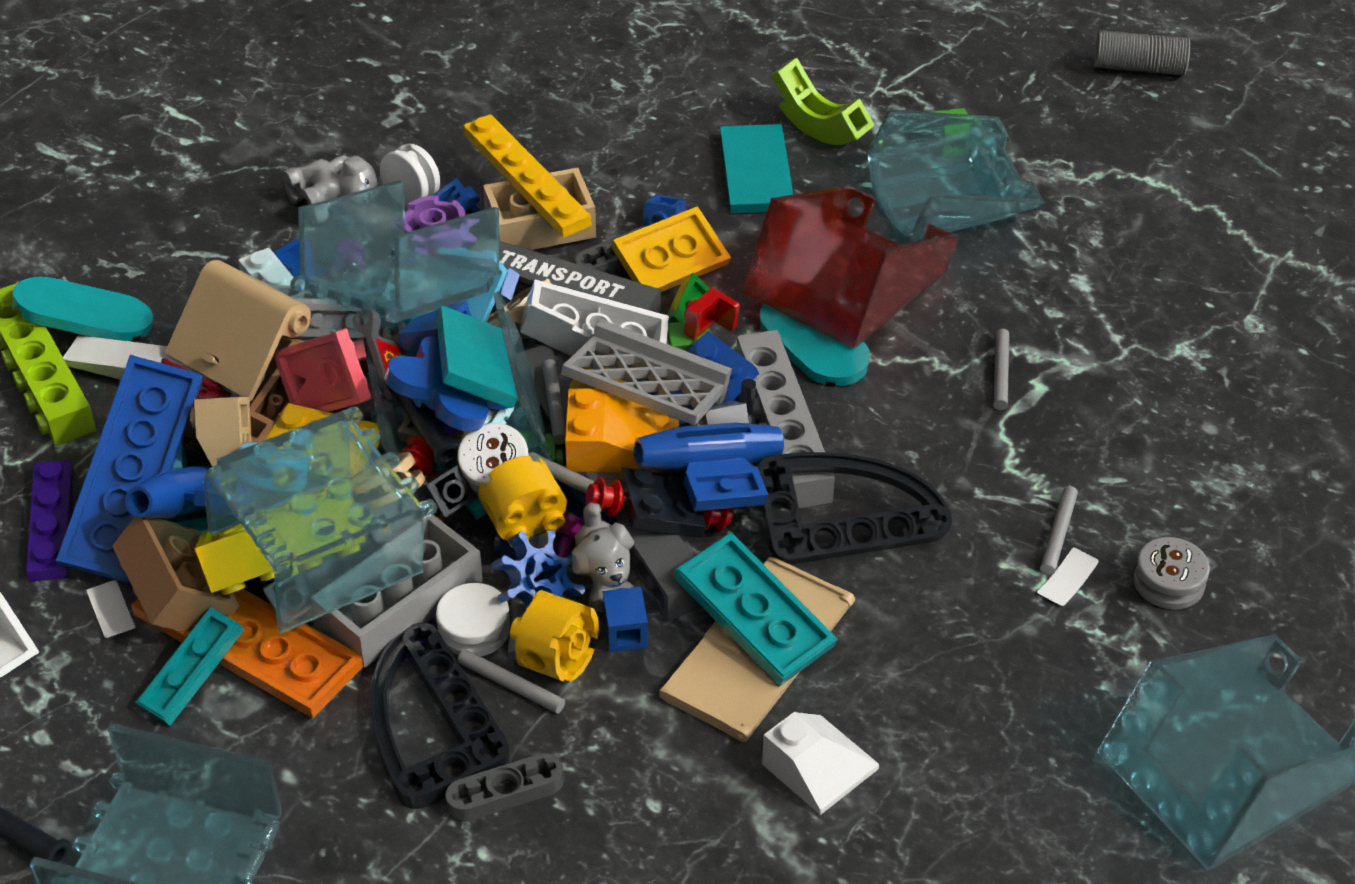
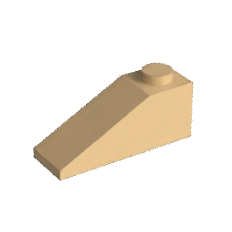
[190,397,255,510]

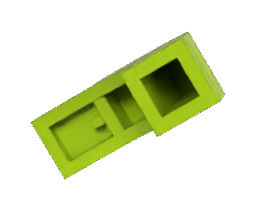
[771,58,875,145]

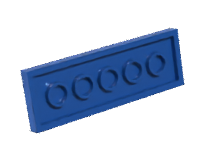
[56,355,203,584]

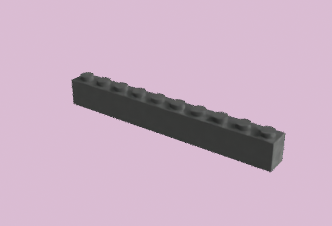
[511,344,703,621]

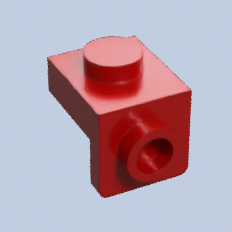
[684,287,740,340]

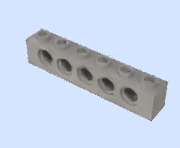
[736,330,835,508]

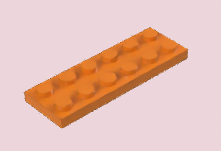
[131,589,364,719]

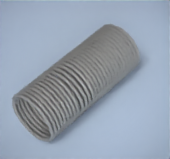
[1094,30,1190,76]

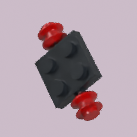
[585,467,733,538]

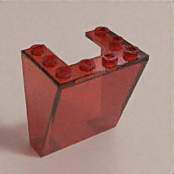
[741,186,959,348]

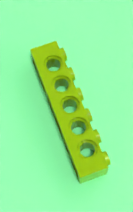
[0,282,97,446]

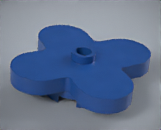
[384,336,519,432]

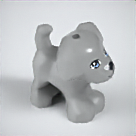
[282,155,379,224]
[572,502,635,612]

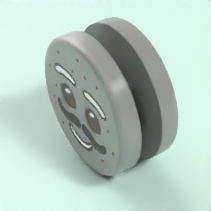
[1134,537,1210,610]

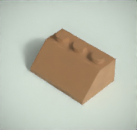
[112,517,240,632]

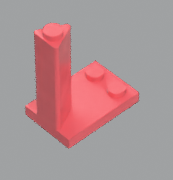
[273,328,397,412]

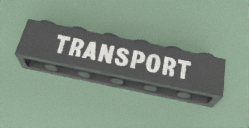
[467,235,661,314]

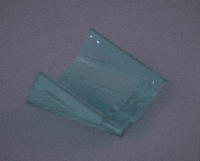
[867,109,1045,242]

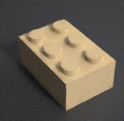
[483,168,596,250]

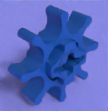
[492,530,586,611]

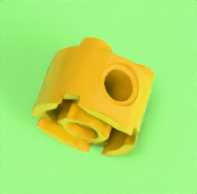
[478,456,567,547]
[510,590,599,682]

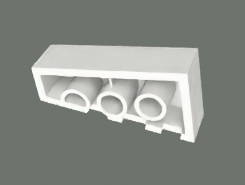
[520,280,669,369]

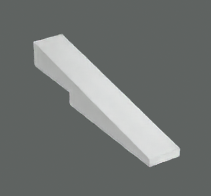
[63,335,265,401]

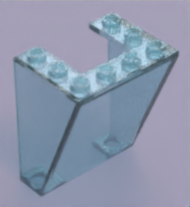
[1097,634,1355,870]

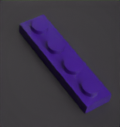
[26,459,74,582]

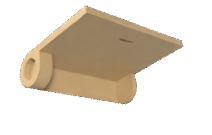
[165,260,311,401]

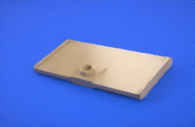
[659,557,855,742]

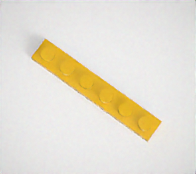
[463,114,592,238]

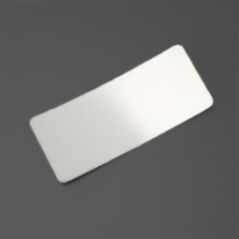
[1037,548,1099,606]
[87,580,135,638]

